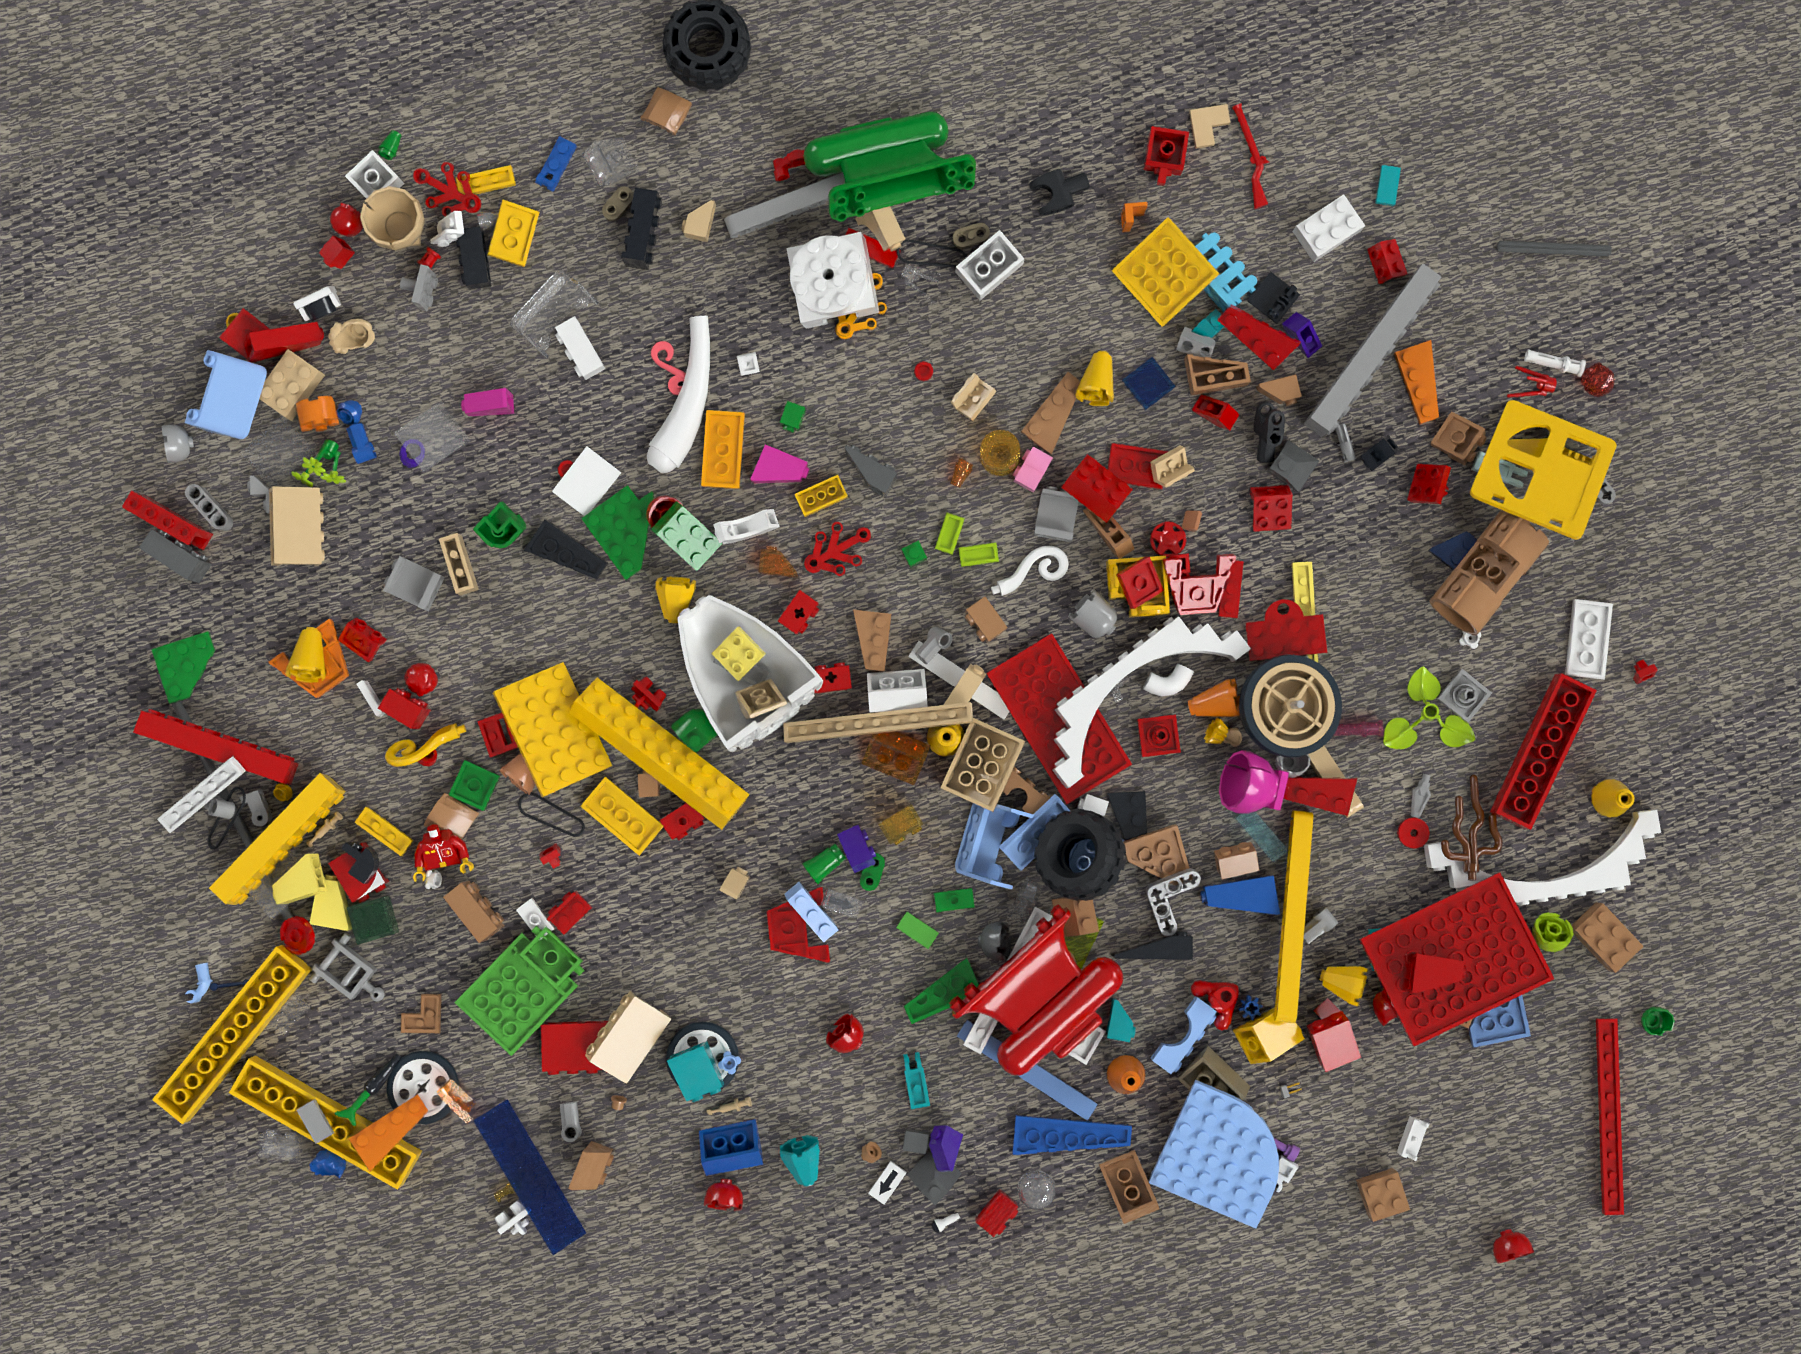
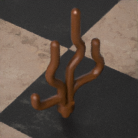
[1441,775,1503,881]

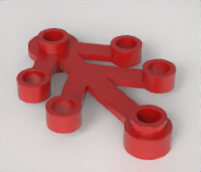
[413,162,481,217]
[804,522,871,576]

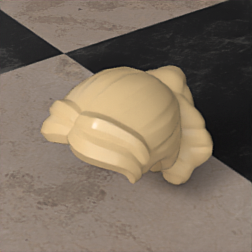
[328,319,375,354]

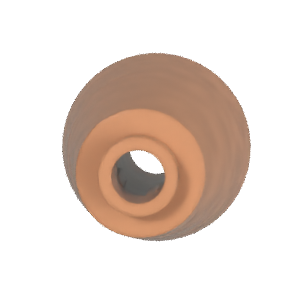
[499,753,535,795]

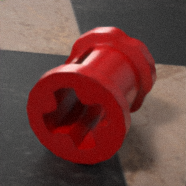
[417,247,441,270]

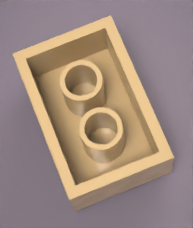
[259,349,325,421]

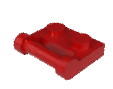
[477,712,518,758]

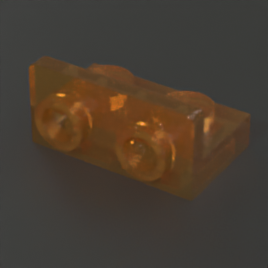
[436,1078,476,1124]

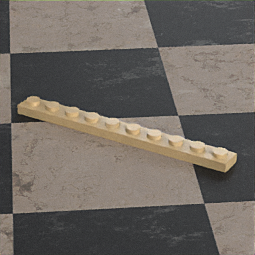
[783,702,973,743]

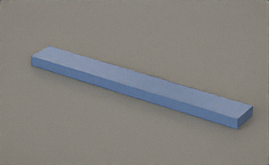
[957,1020,1098,1121]

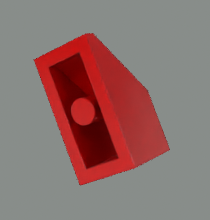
[1192,394,1240,431]

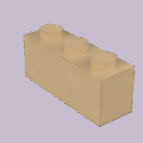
[439,533,479,596]

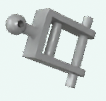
[309,932,385,1002]

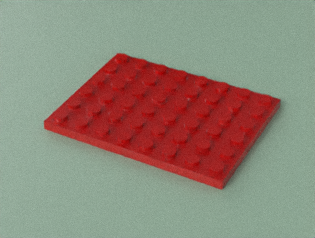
[1359,872,1555,1047]

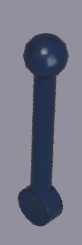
[210,979,249,991]

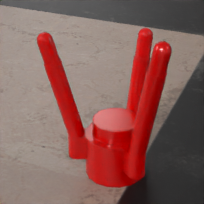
[1507,366,1557,398]

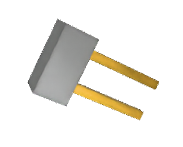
[1279,1082,1302,1098]

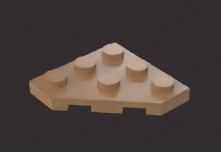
[1123,824,1193,885]

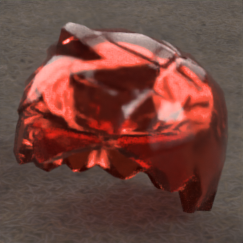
[1581,362,1615,397]

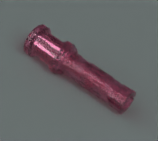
[1333,720,1383,737]

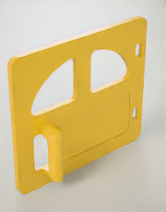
[1470,400,1617,540]

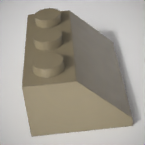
[1177,1046,1250,1100]

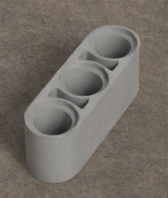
[185,484,233,531]

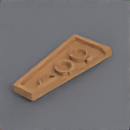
[1021,372,1080,455]

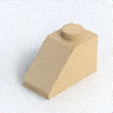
[682,200,716,242]
[720,867,750,899]

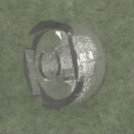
[1017,1170,1056,1210]

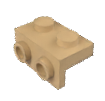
[951,373,996,421]
[1150,445,1195,487]

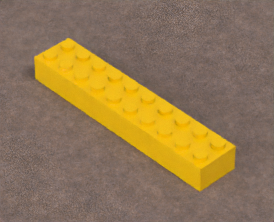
[569,677,750,830]
[152,945,312,1124]
[229,1056,422,1190]

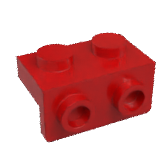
[1367,239,1408,284]

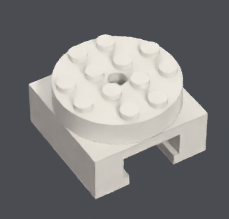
[786,232,880,329]

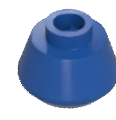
[337,400,362,425]

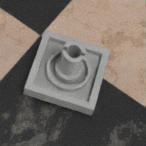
[400,265,438,311]
[1437,669,1492,723]

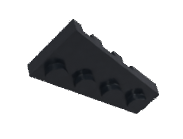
[524,519,608,579]

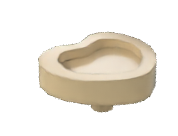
[1223,728,1242,747]

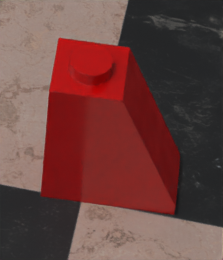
[1408,954,1466,994]

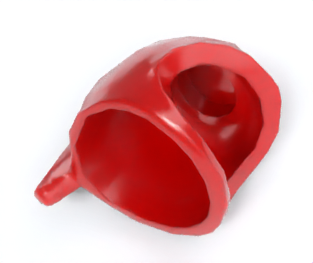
[1373,990,1399,1026]

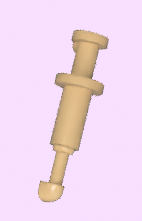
[307,812,343,847]
[706,1097,752,1115]

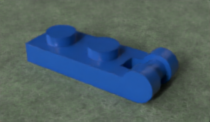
[535,136,577,192]

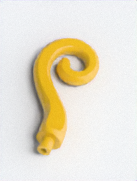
[385,723,466,767]

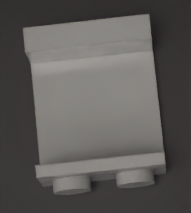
[1033,486,1079,542]
[383,556,445,612]

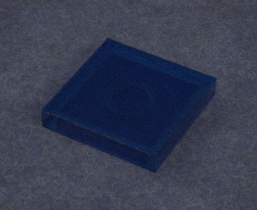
[1122,357,1176,411]

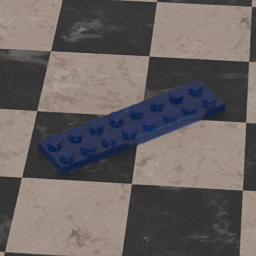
[473,1099,586,1255]

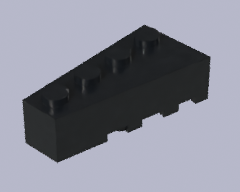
[621,188,662,270]

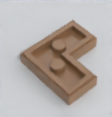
[401,994,441,1033]

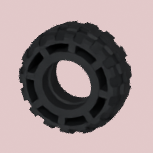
[662,0,751,91]
[1034,809,1126,901]

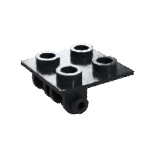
[1247,271,1300,324]

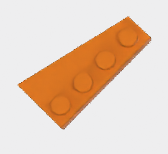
[1394,340,1439,425]

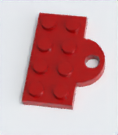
[1246,599,1328,661]

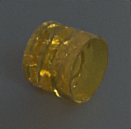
[980,430,1020,476]

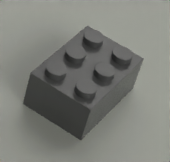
[139,529,212,583]

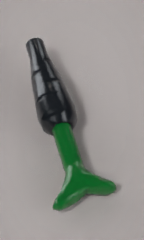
[335,1054,401,1126]

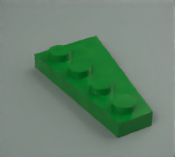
[904,957,979,1024]

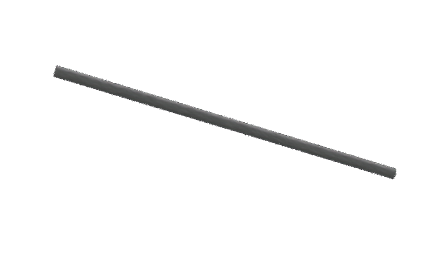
[157,674,293,921]

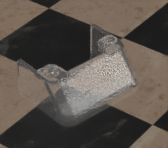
[510,270,599,358]

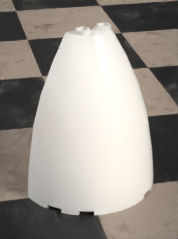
[678,595,823,752]

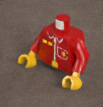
[413,824,474,882]

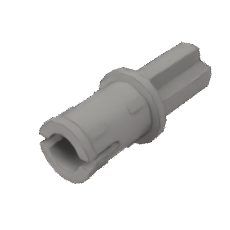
[1336,424,1356,462]

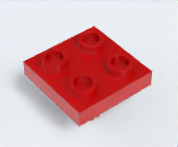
[1407,464,1451,504]
[1137,714,1181,757]

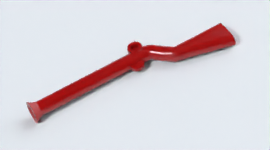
[1232,103,1270,210]

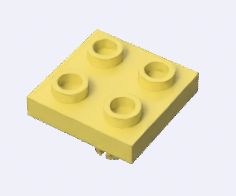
[711,626,766,681]

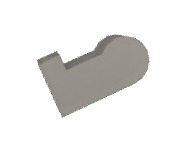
[1176,327,1216,357]
[240,789,272,826]

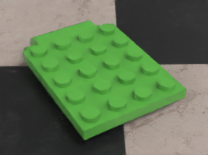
[455,926,584,1056]

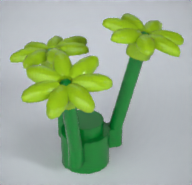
[291,439,346,487]

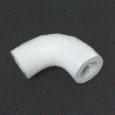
[1143,664,1194,697]

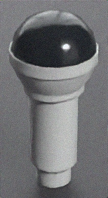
[931,1213,960,1233]

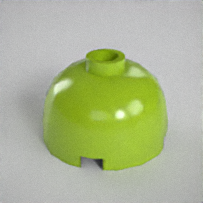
[1532,912,1574,952]

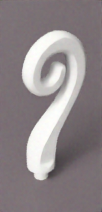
[991,546,1069,596]

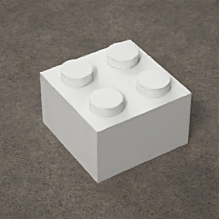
[345,150,404,199]

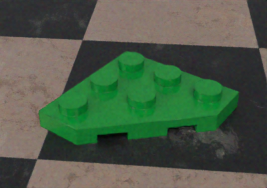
[151,631,215,704]

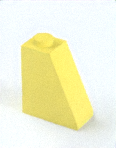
[272,854,327,904]
[310,875,353,931]

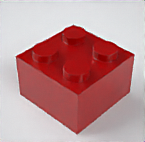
[377,688,431,729]

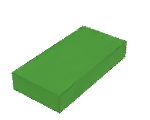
[896,912,939,949]

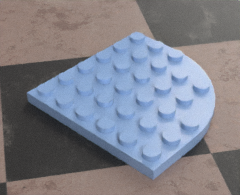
[1148,1080,1279,1228]

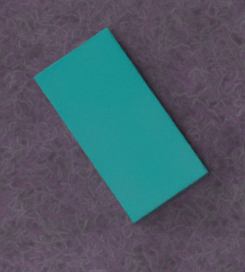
[1375,165,1401,206]

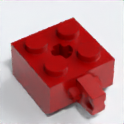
[1143,126,1189,186]

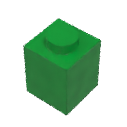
[780,401,806,433]
[901,540,927,568]

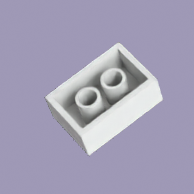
[1292,195,1365,262]
[955,230,1024,300]
[867,669,928,713]

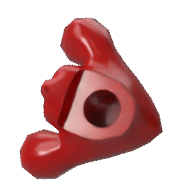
[1191,980,1239,1031]

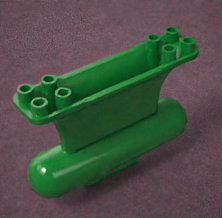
[803,111,976,222]

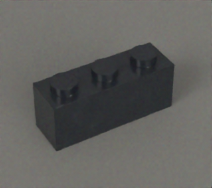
[456,226,492,290]

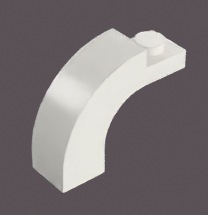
[713,509,779,544]

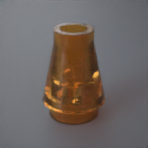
[950,458,973,488]

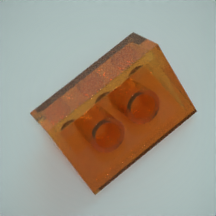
[861,731,931,785]

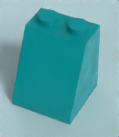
[667,1041,724,1102]

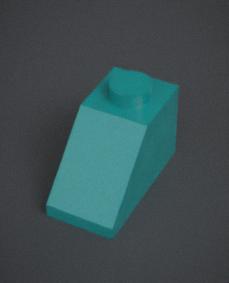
[1105,998,1136,1042]

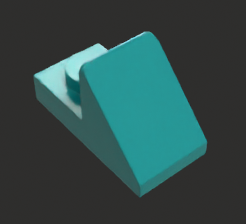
[1191,309,1225,338]

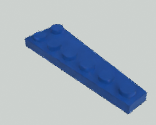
[1012,1115,1132,1155]

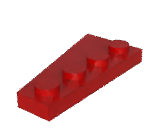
[1218,304,1301,370]
[1283,777,1358,816]

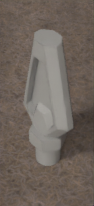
[1411,774,1431,818]

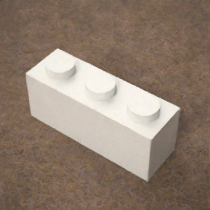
[555,316,605,380]

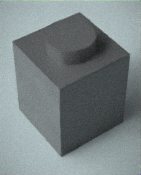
[903,1128,931,1154]

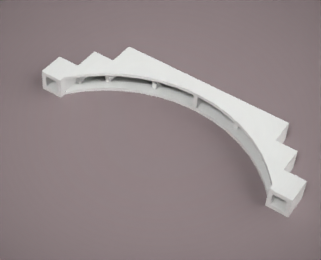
[1053,617,1251,788]
[1424,810,1661,905]

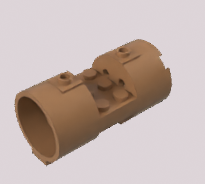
[1429,510,1549,636]

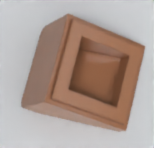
[1182,510,1202,532]

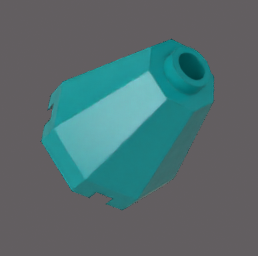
[780,1135,820,1187]

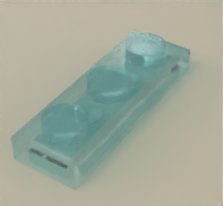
[1235,812,1288,863]

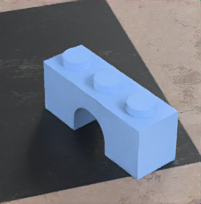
[784,882,838,942]

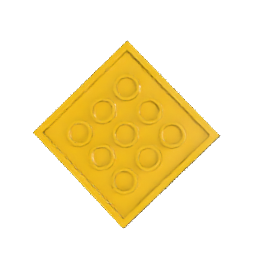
[1112,217,1220,327]

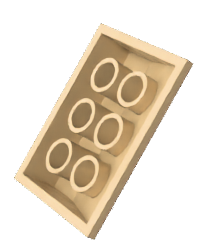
[941,718,1025,812]

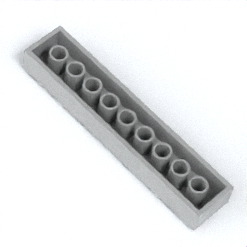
[1304,264,1441,437]

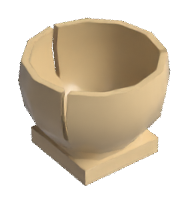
[360,186,425,251]

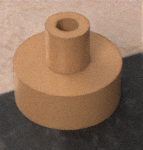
[861,1142,882,1163]

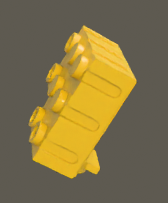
[1106,556,1170,618]

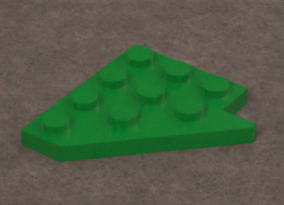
[581,485,654,581]

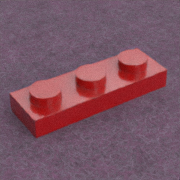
[1218,560,1244,619]

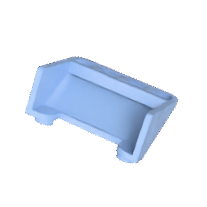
[185,350,267,439]

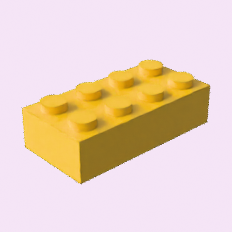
[794,475,848,517]

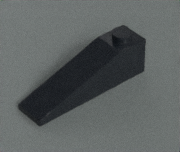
[1113,931,1193,960]

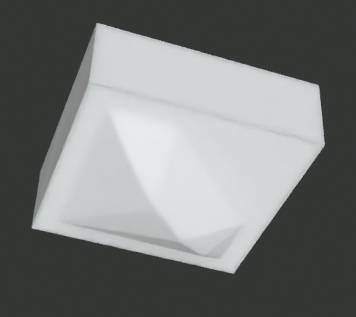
[737,352,760,376]

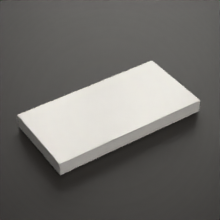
[1565,599,1613,680]

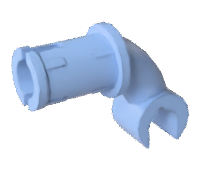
[185,963,213,1003]

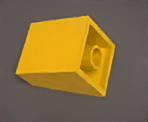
[1233,1007,1305,1064]

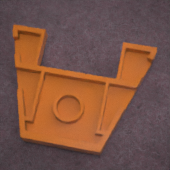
[269,618,349,698]

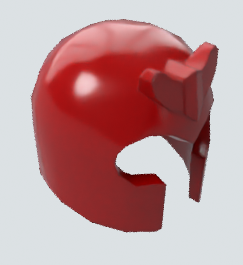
[330,203,363,237]

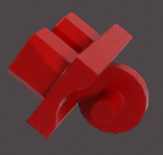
[631,677,666,712]

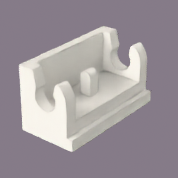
[1397,1116,1429,1161]

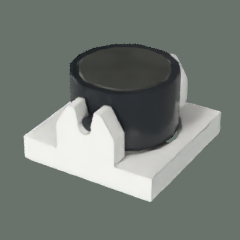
[293,286,341,322]

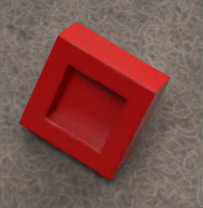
[1633,659,1658,684]
[540,843,561,869]

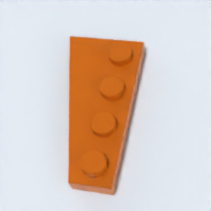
[349,1094,428,1172]

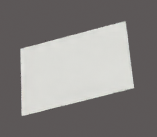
[552,446,621,516]

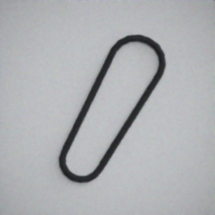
[897,239,967,268]
[207,787,246,850]
[518,792,585,837]

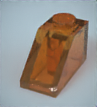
[759,546,798,578]

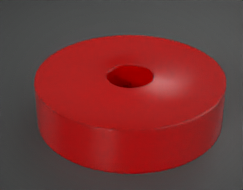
[1397,818,1430,848]

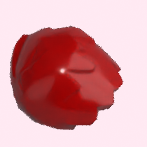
[404,663,438,697]

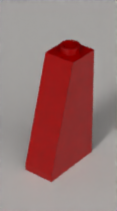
[243,321,324,363]

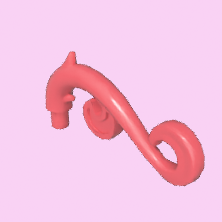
[651,341,686,395]

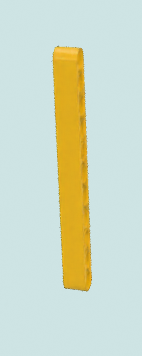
[1274,810,1313,1023]

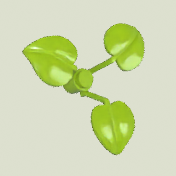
[1383,666,1475,749]

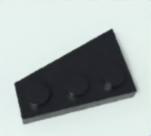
[1106,791,1147,841]

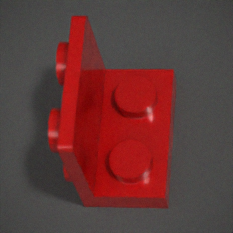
[1250,485,1293,532]

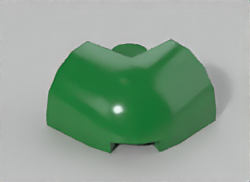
[473,501,526,548]
[671,709,718,753]

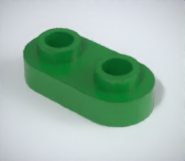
[860,853,885,891]

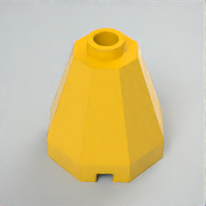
[656,576,696,623]
[1320,966,1369,1006]

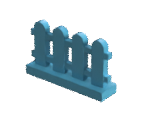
[1195,232,1257,312]

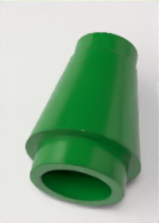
[378,130,402,160]

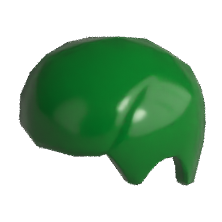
[1641,1006,1675,1036]

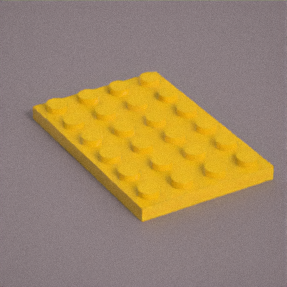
[493,662,613,797]

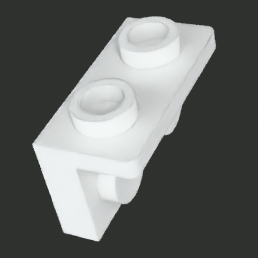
[430,211,464,247]

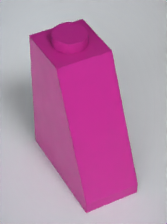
[461,388,514,416]
[750,444,810,483]

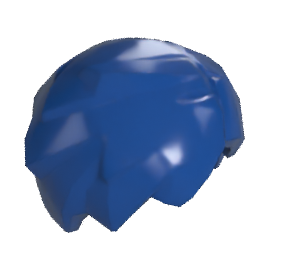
[309,1149,346,1178]

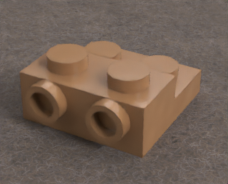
[1431,411,1487,466]

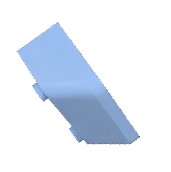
[955,803,1034,889]

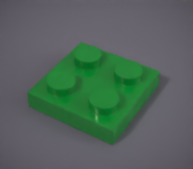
[449,760,500,811]

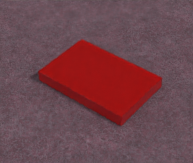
[1107,443,1168,490]

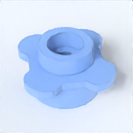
[718,1051,741,1074]

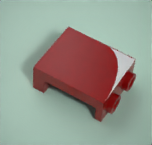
[328,842,390,903]

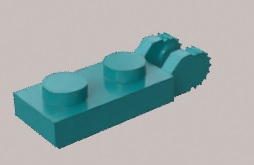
[903,1052,930,1109]

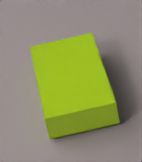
[935,513,965,555]
[958,543,999,567]

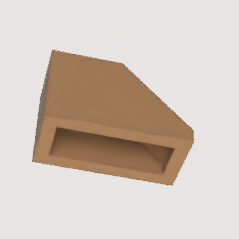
[1256,375,1302,406]

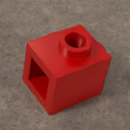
[319,236,355,269]

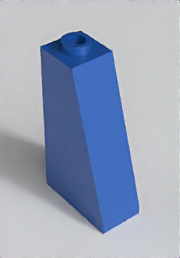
[1200,875,1280,915]

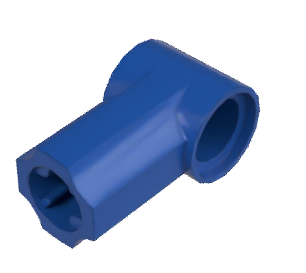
[346,423,377,464]

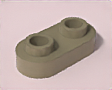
[602,187,634,221]
[953,223,990,249]

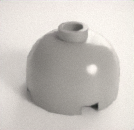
[162,425,194,464]

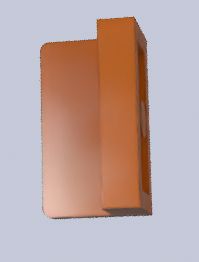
[1121,202,1148,232]

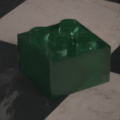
[347,896,400,945]

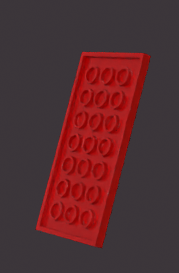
[986,633,1132,804]

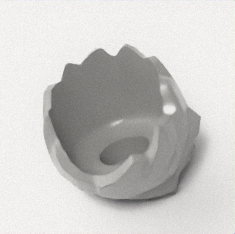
[1275,755,1310,778]

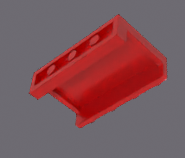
[122,490,213,550]
[541,1021,608,1075]

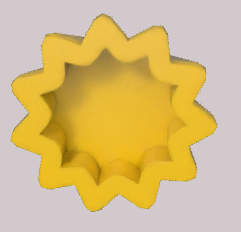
[1204,718,1228,744]

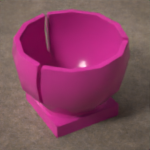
[1219,750,1289,814]

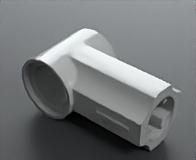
[915,627,952,665]
[204,795,235,819]
[1303,907,1338,944]
[560,1102,582,1142]

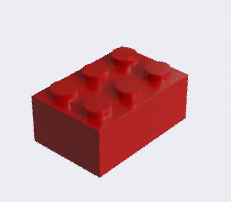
[1061,454,1133,523]

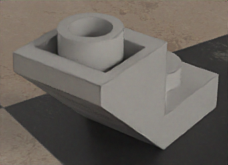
[247,475,270,514]

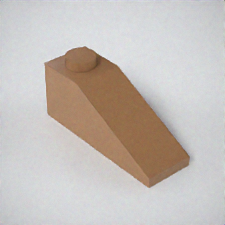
[1083,508,1134,559]

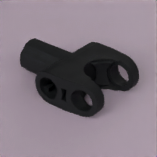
[1029,169,1090,216]
[1254,401,1285,463]

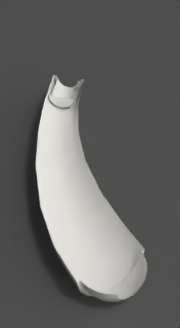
[647,316,710,473]

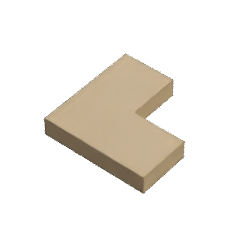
[1189,104,1230,149]

